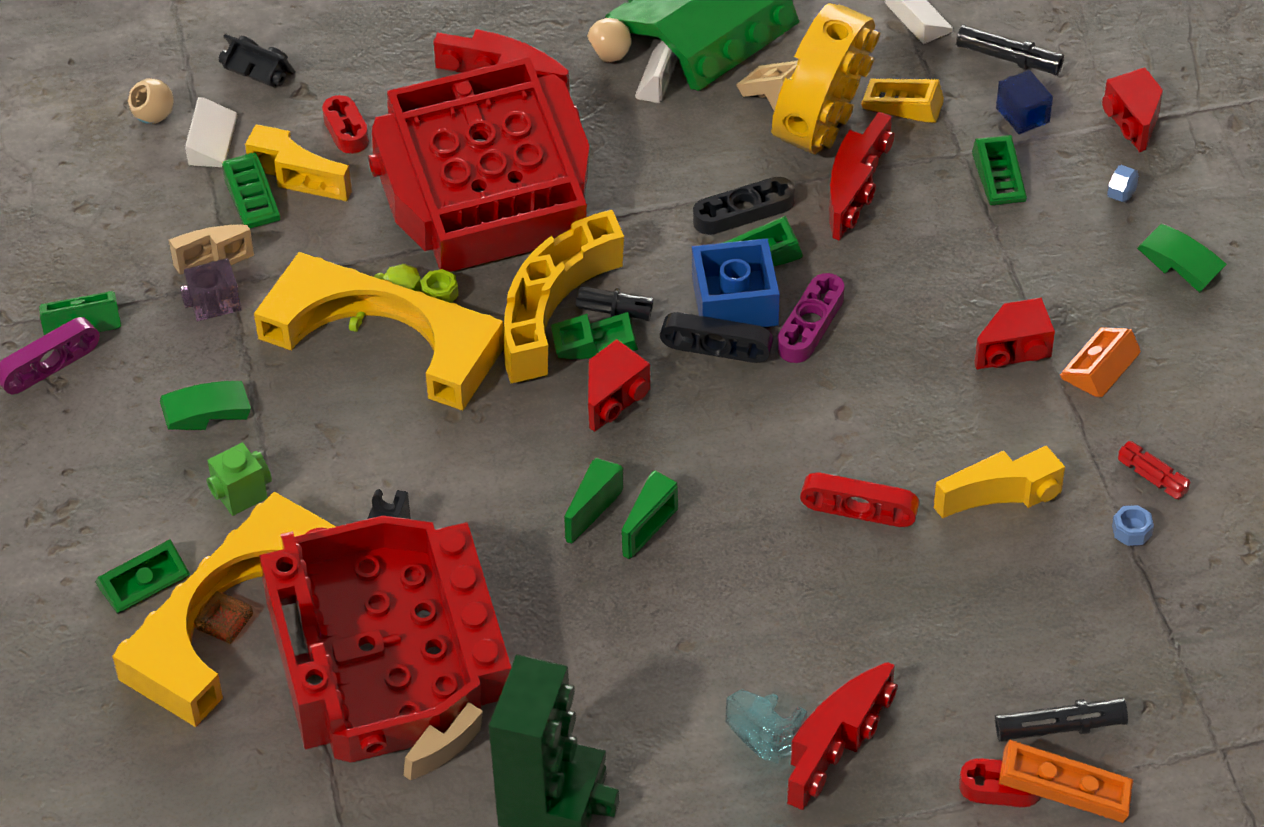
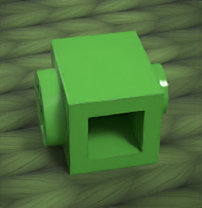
[206,442,272,516]

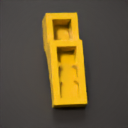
[245,124,352,201]
[934,445,1065,519]

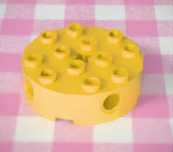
[771,3,880,155]

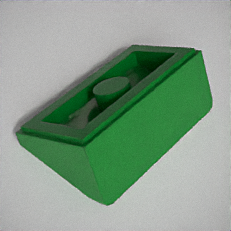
[39,291,121,335]
[95,539,190,614]

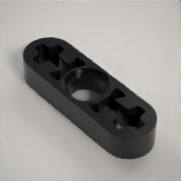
[693,177,795,235]
[660,312,773,363]

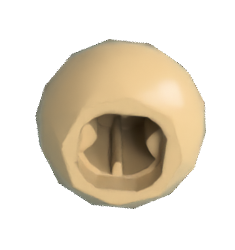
[587,18,631,62]
[128,78,174,124]

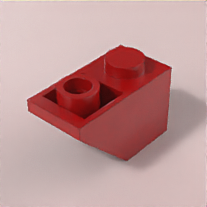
[1102,67,1163,152]
[975,297,1055,370]
[588,339,651,432]

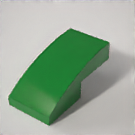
[1137,224,1227,293]
[551,312,638,359]
[160,381,251,430]

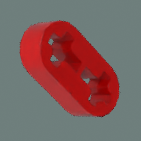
[322,95,369,154]
[959,758,1041,807]

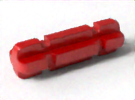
[1118,441,1191,500]

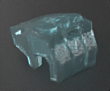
[725,689,807,764]

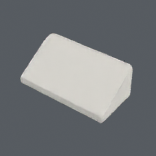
[885,0,953,44]
[635,41,678,103]
[185,97,237,167]

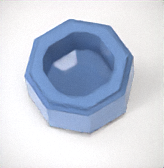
[1107,165,1139,203]
[1112,505,1154,546]

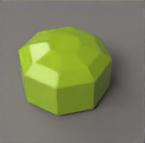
[383,263,421,291]
[420,269,459,303]

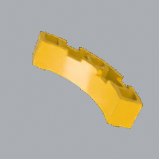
[504,209,624,384]

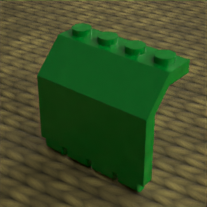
[605,0,800,91]

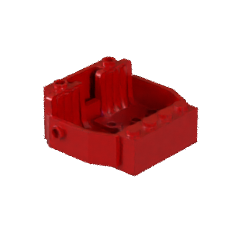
[368,56,590,272]
[259,516,511,763]

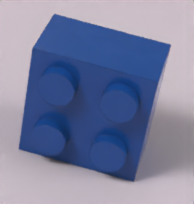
[692,238,780,327]

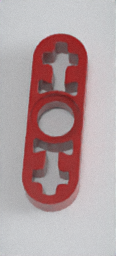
[800,472,920,527]

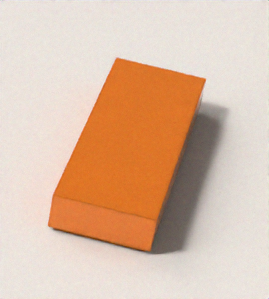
[999,740,1133,823]

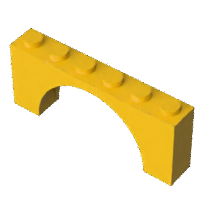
[254,252,504,411]
[112,492,336,727]

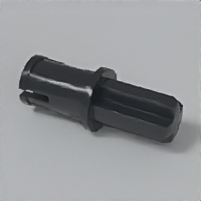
[576,286,654,322]

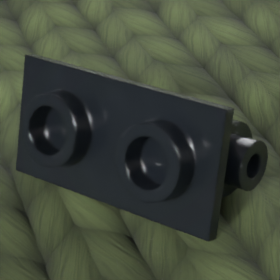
[219,34,295,87]

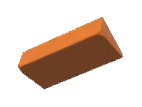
[1060,328,1140,397]

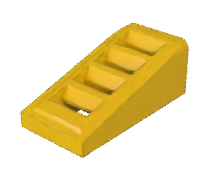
[861,79,944,123]

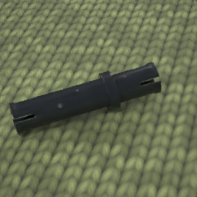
[956,25,1064,76]
[995,697,1128,742]

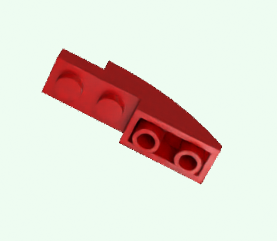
[433,29,570,94]
[829,112,895,241]
[787,662,898,810]

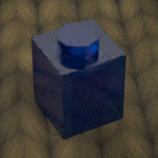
[996,70,1053,134]

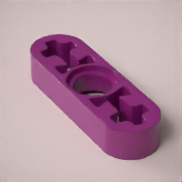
[778,273,845,363]
[0,317,100,395]

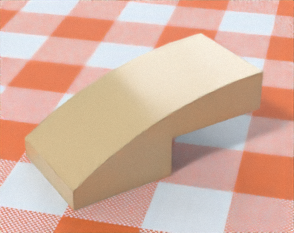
[169,225,254,275]
[404,702,483,780]

